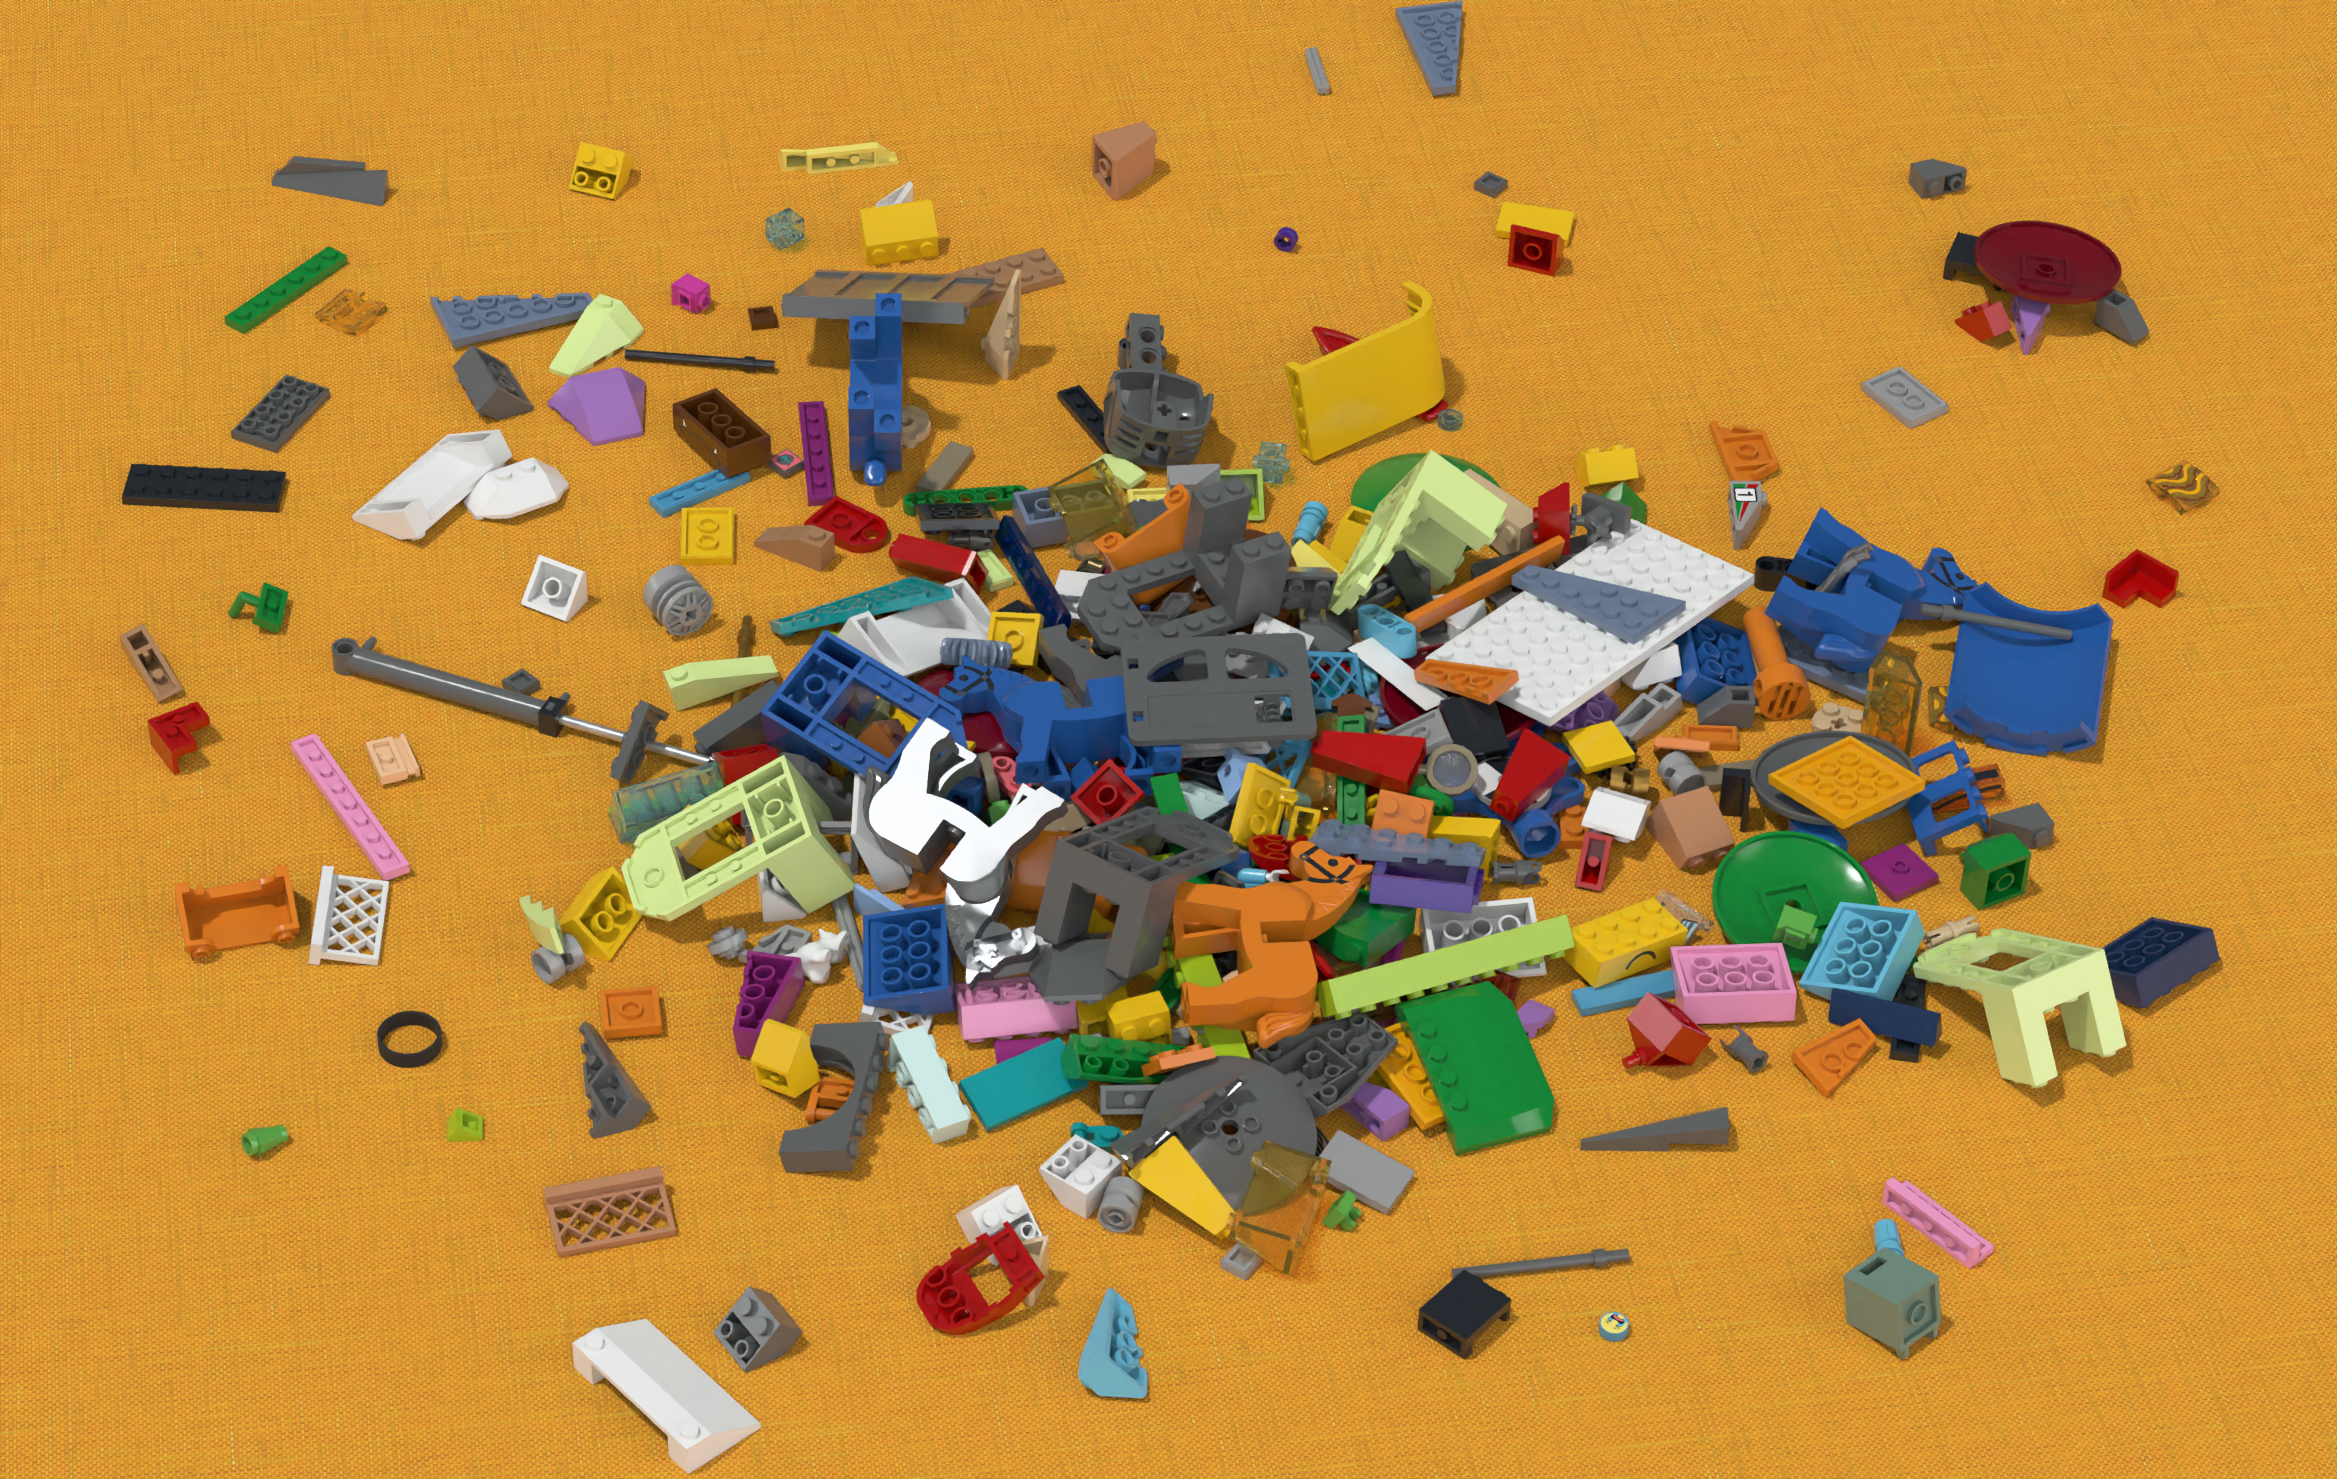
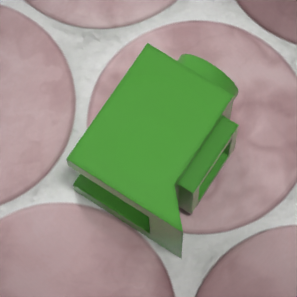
[1771,905,1818,950]

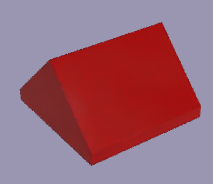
[1070,759,1146,825]

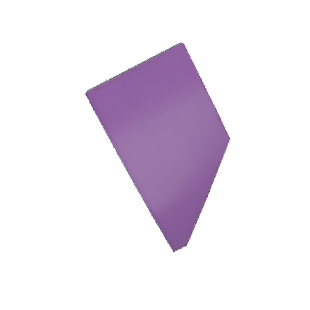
[1517,999,1555,1038]

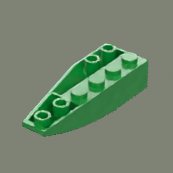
[1060,1034,1187,1084]

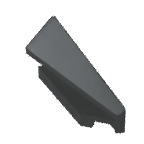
[271,156,389,206]

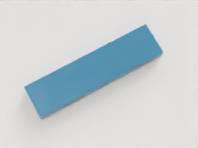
[649,469,751,518]
[1571,969,1675,1017]

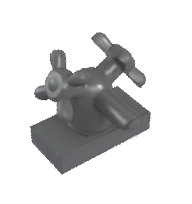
[1570,492,1632,548]

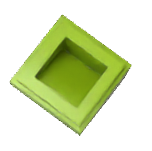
[447,1108,483,1142]

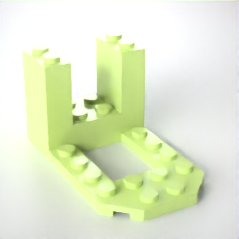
[1328,450,1508,615]
[621,755,856,921]
[1913,928,2127,1088]

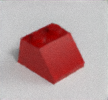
[1507,224,1564,277]
[1533,482,1570,555]

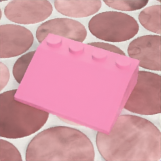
[1670,943,1797,1025]
[954,976,1078,1043]

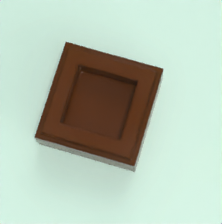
[748,306,777,331]

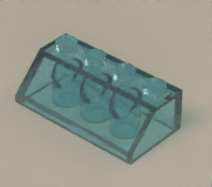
[609,761,724,844]

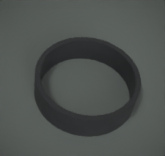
[377,1011,442,1068]

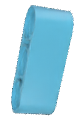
[1358,604,1417,658]

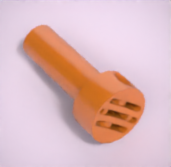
[1742,606,1811,720]

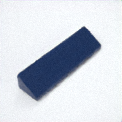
[1828,988,1942,1047]

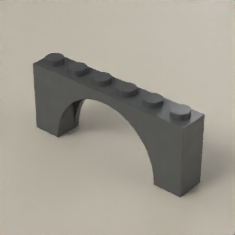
[778,1022,890,1173]

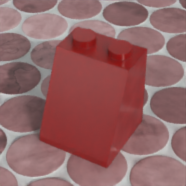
[712,743,778,827]

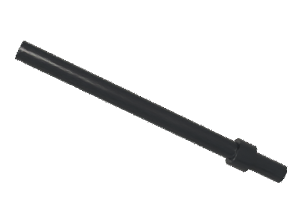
[625,349,775,372]

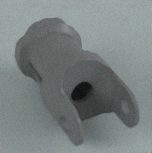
[948,530,994,551]
[1491,860,1542,885]
[1719,1025,1769,1073]

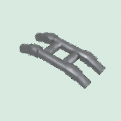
[1815,541,1873,593]

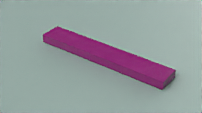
[798,401,834,506]

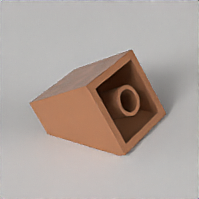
[1092,121,1157,201]
[1646,786,1735,870]

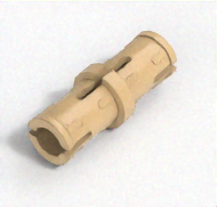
[1923,915,1979,949]

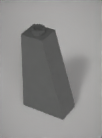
[692,680,779,756]

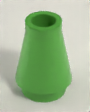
[241,1124,288,1157]

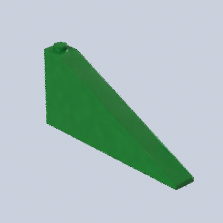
[1250,857,1417,968]

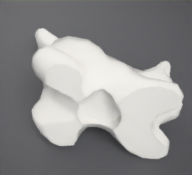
[785,928,849,984]

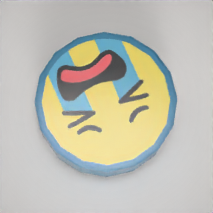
[1598,1312,1629,1342]

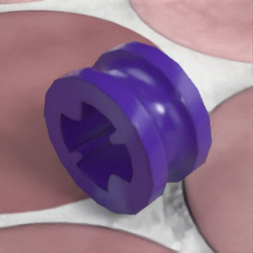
[1274,227,1298,252]

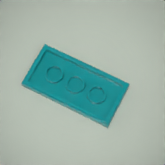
[958,1037,1088,1132]

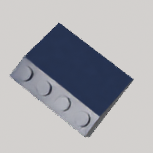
[2101,917,2220,1008]

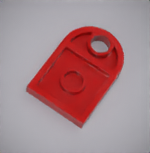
[804,496,888,553]

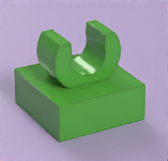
[1322,1190,1362,1231]

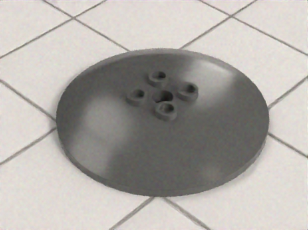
[1751,731,1917,826]
[1141,1056,1317,1217]

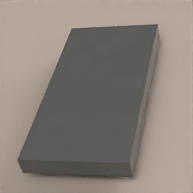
[231,375,330,453]

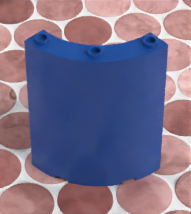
[1944,582,2113,756]

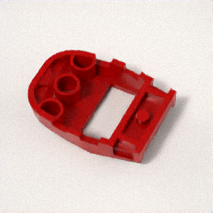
[1247,834,1362,882]
[916,1221,1045,1335]

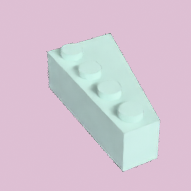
[886,1025,971,1144]

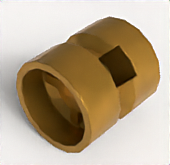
[1609,765,1650,800]

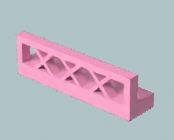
[1882,1177,1994,1269]

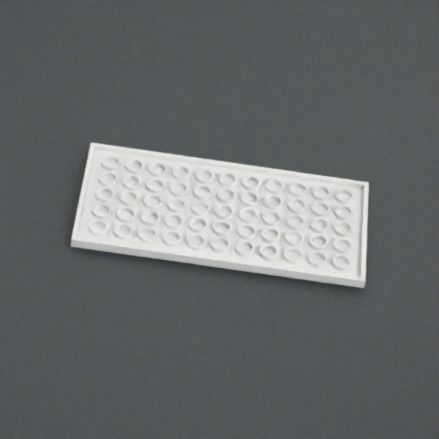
[1425,519,1754,726]

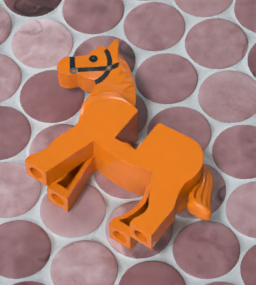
[1171,841,1373,1049]

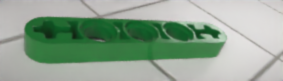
[903,485,1028,517]

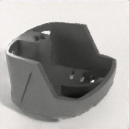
[1103,368,1214,469]

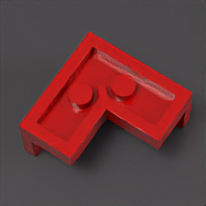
[2102,549,2179,609]
[147,701,210,775]

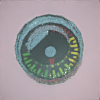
[1437,409,1463,432]

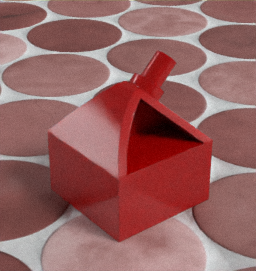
[1622,992,1712,1069]

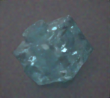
[765,208,804,250]
[1252,441,1290,483]

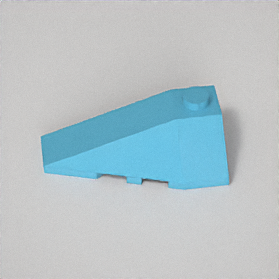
[1078,1287,1148,1398]

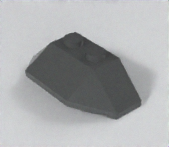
[1295,608,1352,665]

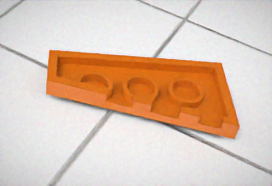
[1414,659,1519,705]

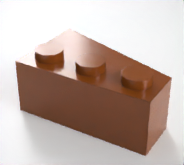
[856,719,908,759]

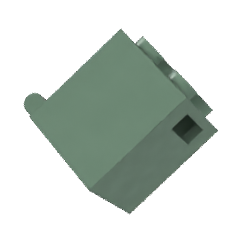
[1843,1247,1942,1359]

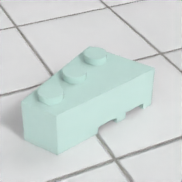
[1180,780,1232,820]

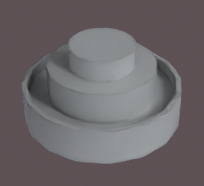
[707,926,748,960]

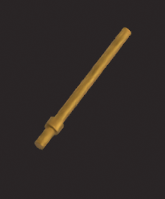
[731,615,754,707]

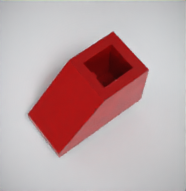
[1954,300,2012,342]

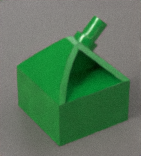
[1959,833,2032,911]

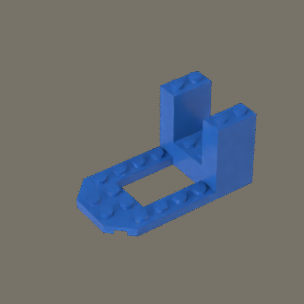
[760,630,968,780]

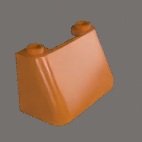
[1094,483,1191,606]
[174,865,300,958]

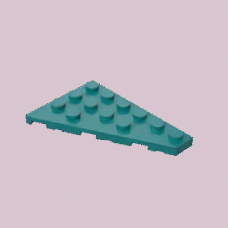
[769,576,954,637]

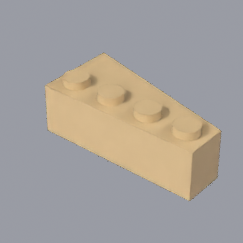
[1463,469,1538,555]

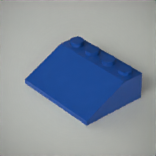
[1672,616,1758,706]
[863,903,955,1015]

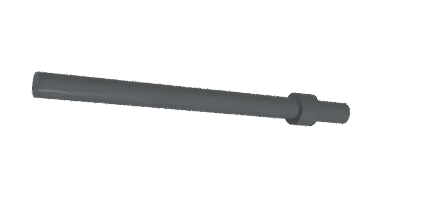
[1919,603,2072,640]
[1451,1248,1630,1279]

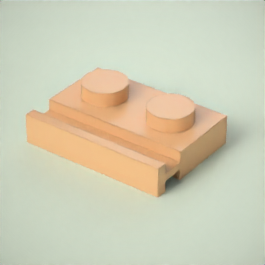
[365,733,420,785]

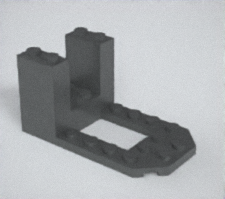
[1077,477,1292,653]
[1034,806,1240,979]

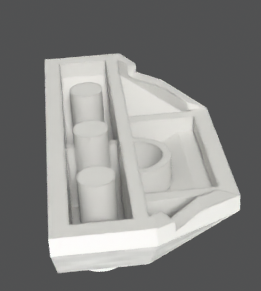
[464,457,569,520]

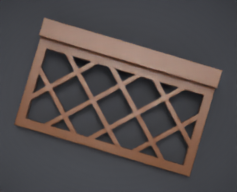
[544,1166,676,1257]

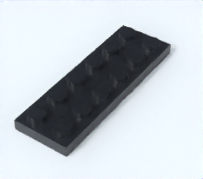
[122,464,287,513]

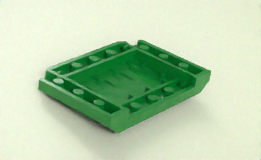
[1394,981,1554,1155]

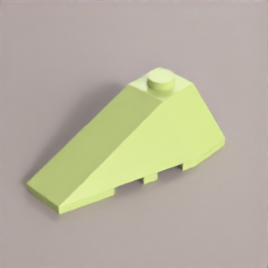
[549,294,644,378]
[662,655,779,711]

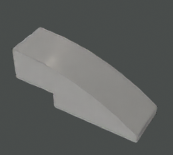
[1613,682,1683,741]

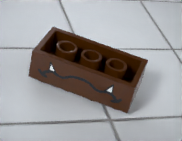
[673,388,771,478]

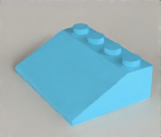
[1799,902,1925,1002]

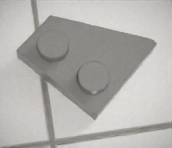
[739,924,812,964]

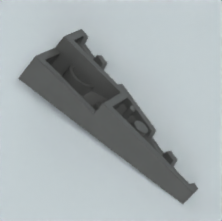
[579,1021,652,1139]
[1109,1072,1248,1170]
[1580,1106,1730,1152]

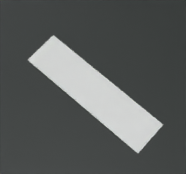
[1347,637,1448,711]

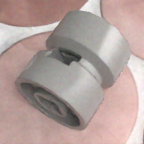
[1657,751,1707,796]
[531,933,585,984]
[1097,1176,1144,1233]

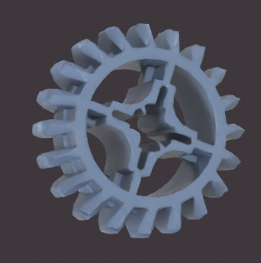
[940,638,1013,669]

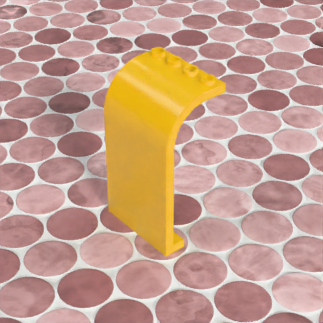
[1285,280,1446,462]

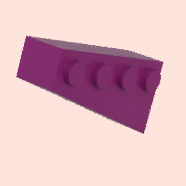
[733,950,805,1057]

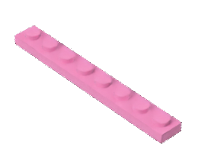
[290,733,410,881]

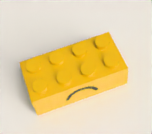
[1562,897,1688,989]

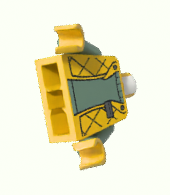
[1277,787,1321,841]

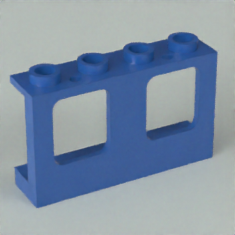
[1906,740,1989,857]

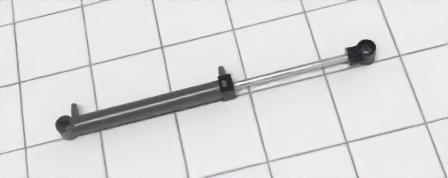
[331,637,720,778]

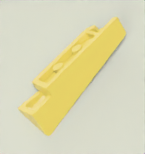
[778,142,899,175]

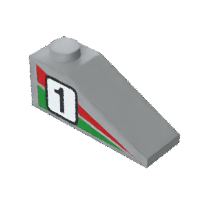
[1727,481,1767,550]

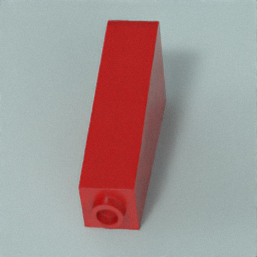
[889,533,989,595]
[1489,728,1571,822]
[1310,730,1427,795]

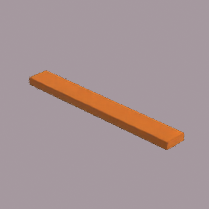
[1404,535,1565,634]

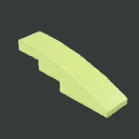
[519,895,564,954]

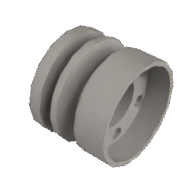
[643,565,713,636]

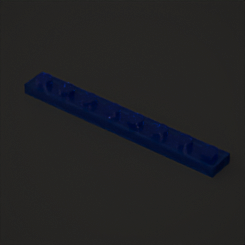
[994,515,1072,630]

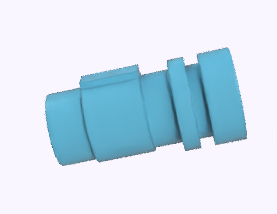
[1291,501,1328,547]
[1874,1219,1905,1257]

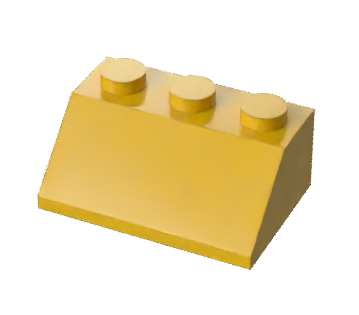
[859,199,938,266]
[559,866,642,961]

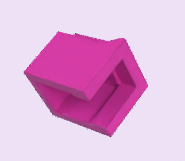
[671,273,711,314]

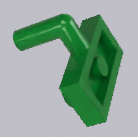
[228,582,289,633]

